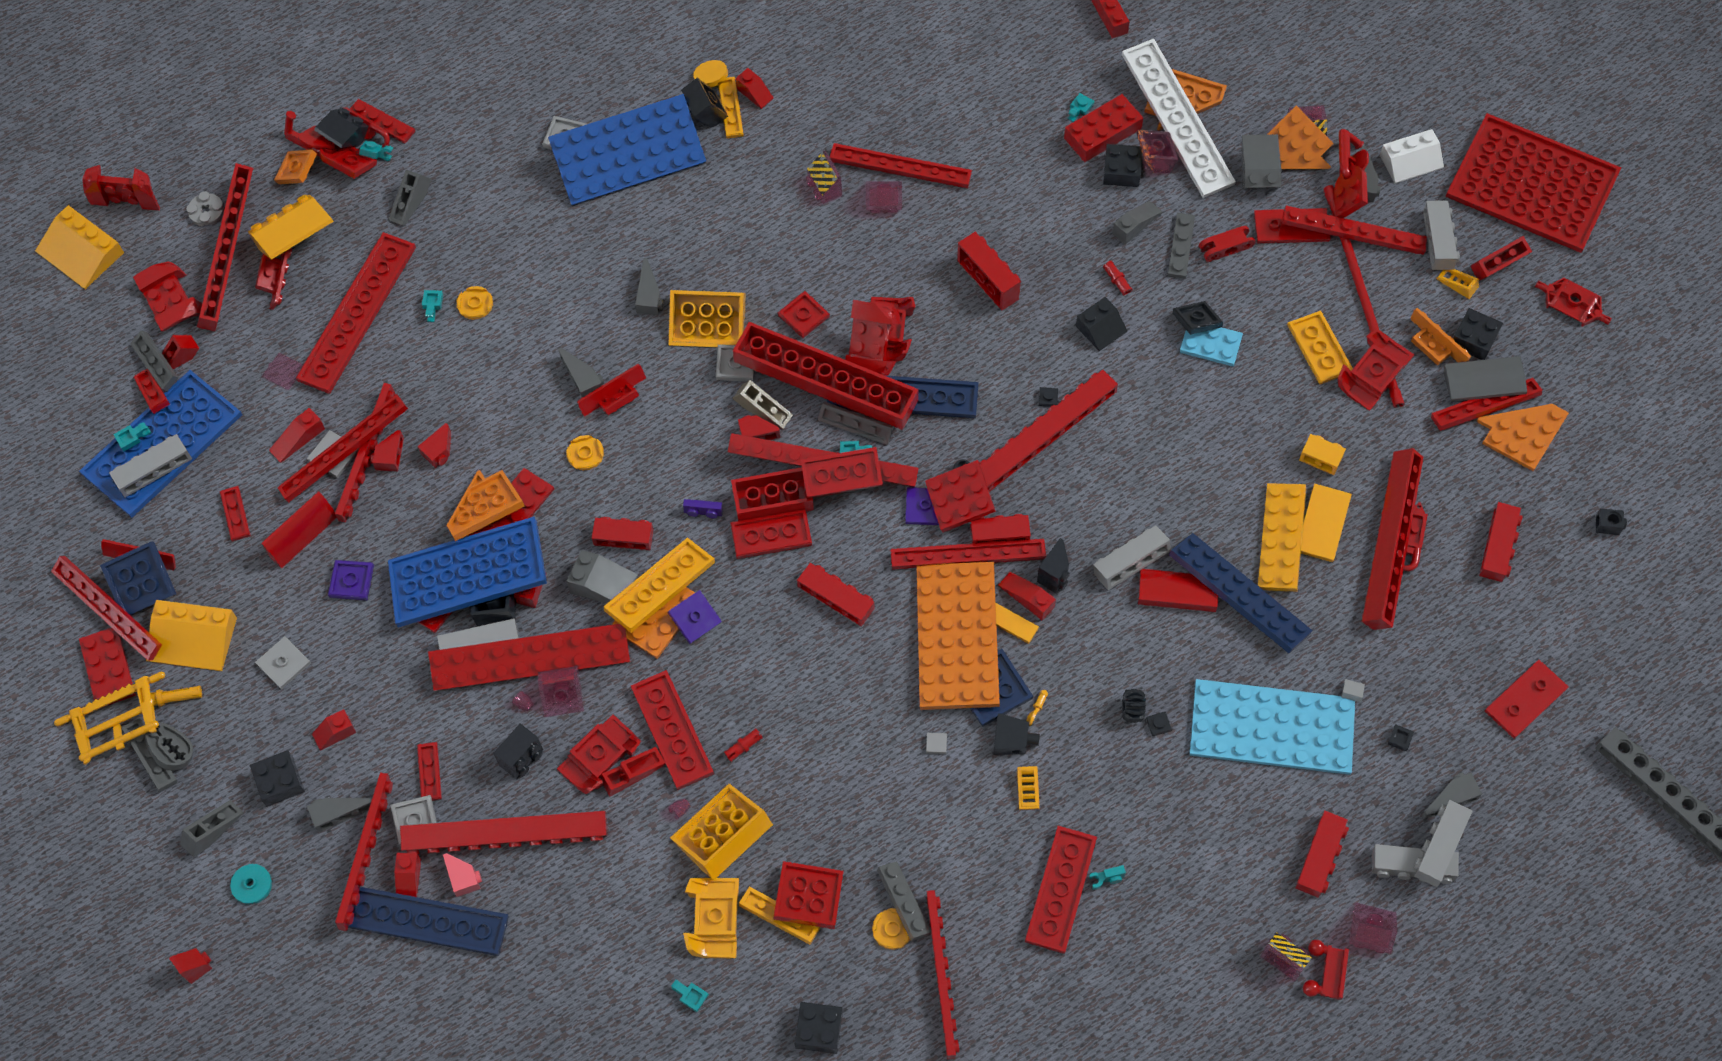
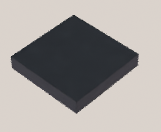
[1172,301,1223,335]

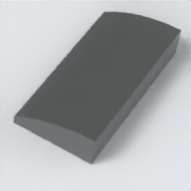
[1444,356,1527,402]

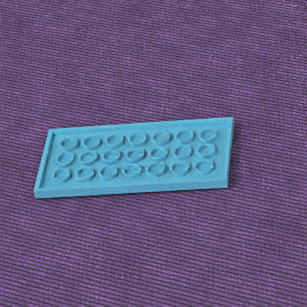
[1190,679,1355,775]

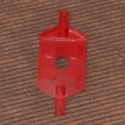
[1535,278,1612,327]

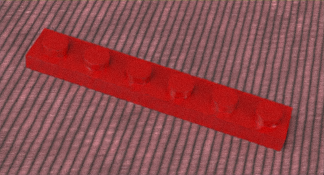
[1431,377,1543,431]

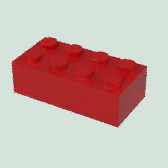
[1064,94,1143,162]
[957,231,1021,311]
[731,467,814,521]

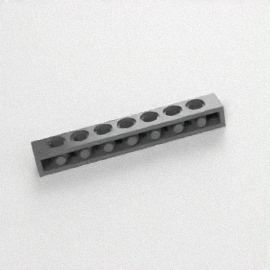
[1595,727,1722,861]

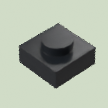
[1038,387,1058,407]
[1146,712,1172,737]
[1388,724,1414,752]

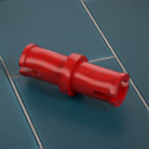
[1103,261,1133,296]
[724,728,763,762]

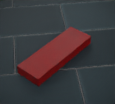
[133,369,170,414]
[220,486,251,542]
[417,742,442,801]

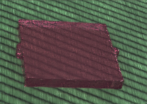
[262,353,303,390]

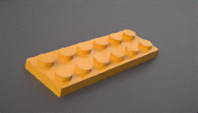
[1258,483,1306,592]
[604,537,715,633]

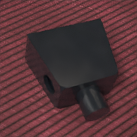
[993,713,1040,755]

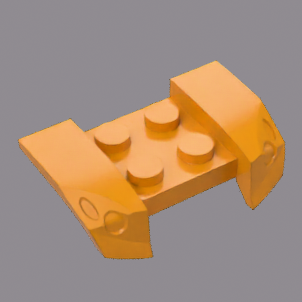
[683,878,739,958]

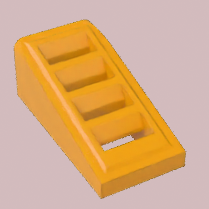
[1437,269,1479,299]
[1017,766,1039,810]

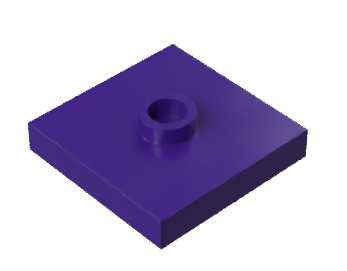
[905,487,939,525]
[328,560,374,601]
[667,590,722,644]

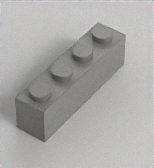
[1423,201,1460,270]
[109,434,192,497]
[1093,526,1171,590]
[437,619,519,650]
[1413,800,1472,887]
[1372,844,1459,884]

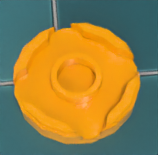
[693,60,728,88]
[457,286,493,320]
[566,435,604,471]
[872,908,910,950]

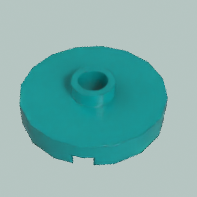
[230,864,272,905]

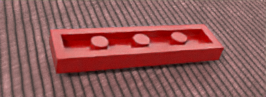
[350,99,415,144]

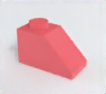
[443,853,482,897]

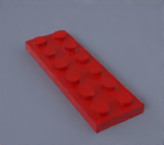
[631,670,714,790]
[1025,826,1097,954]

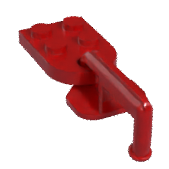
[284,111,377,179]
[1334,129,1369,218]

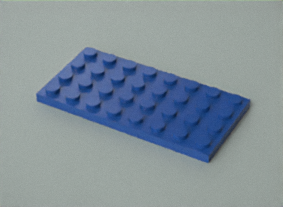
[548,94,706,206]
[79,370,242,518]
[388,517,547,628]

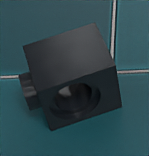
[1596,508,1627,535]

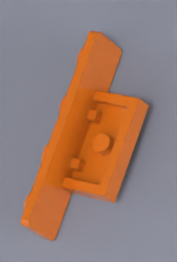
[1410,308,1471,366]

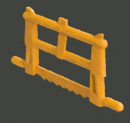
[54,671,165,765]

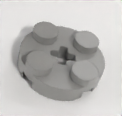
[186,192,224,226]

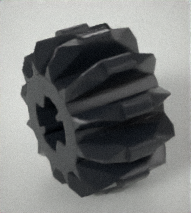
[1122,689,1146,723]

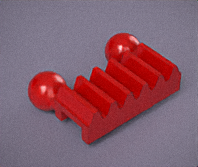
[1303,939,1349,1000]

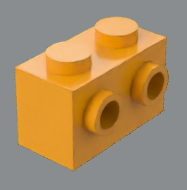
[1299,434,1346,475]

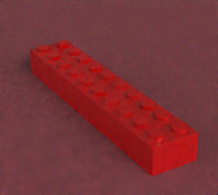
[733,322,918,430]

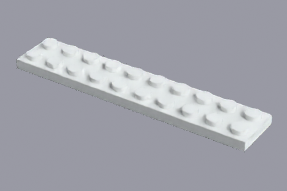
[1122,39,1236,198]

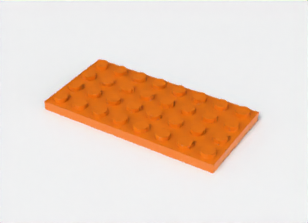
[917,562,1000,710]

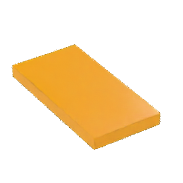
[1287,311,1353,385]
[1301,483,1352,562]

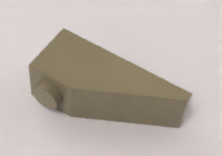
[732,380,793,429]

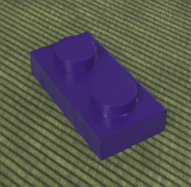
[683,499,723,518]

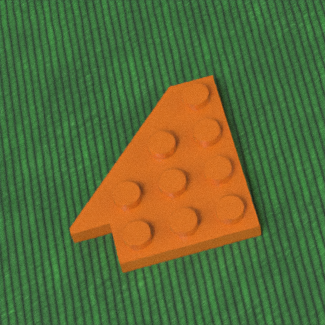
[1144,69,1227,131]
[1267,105,1334,169]
[1477,404,1569,471]
[447,470,524,541]
[612,587,695,659]

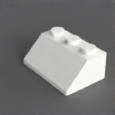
[1380,129,1444,184]

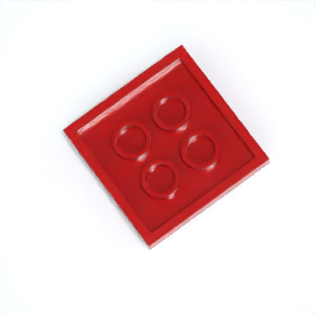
[925,460,996,532]
[773,861,844,929]

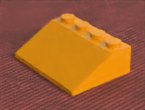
[248,195,334,260]
[35,205,124,289]
[669,290,746,347]
[146,600,237,671]
[670,784,773,880]

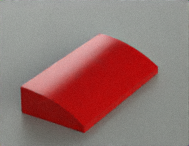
[261,491,337,569]
[1138,569,1218,612]

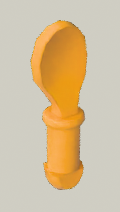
[1026,690,1048,726]

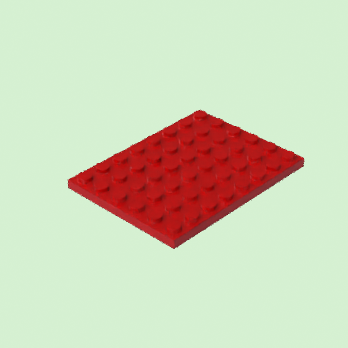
[1445,113,1622,253]

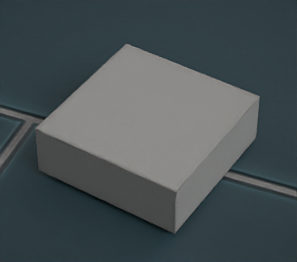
[1341,679,1365,702]
[926,733,947,754]

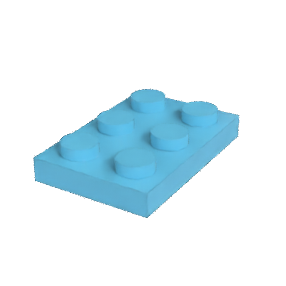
[1180,327,1243,367]

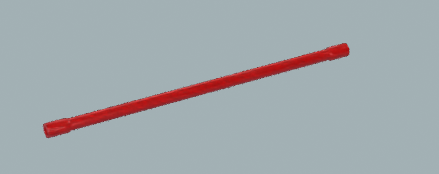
[1323,185,1405,408]

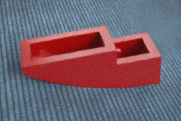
[601,747,665,797]

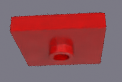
[778,291,830,339]

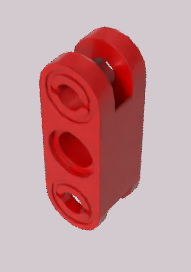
[1198,226,1256,262]

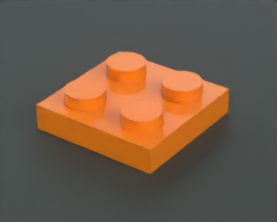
[274,150,317,184]

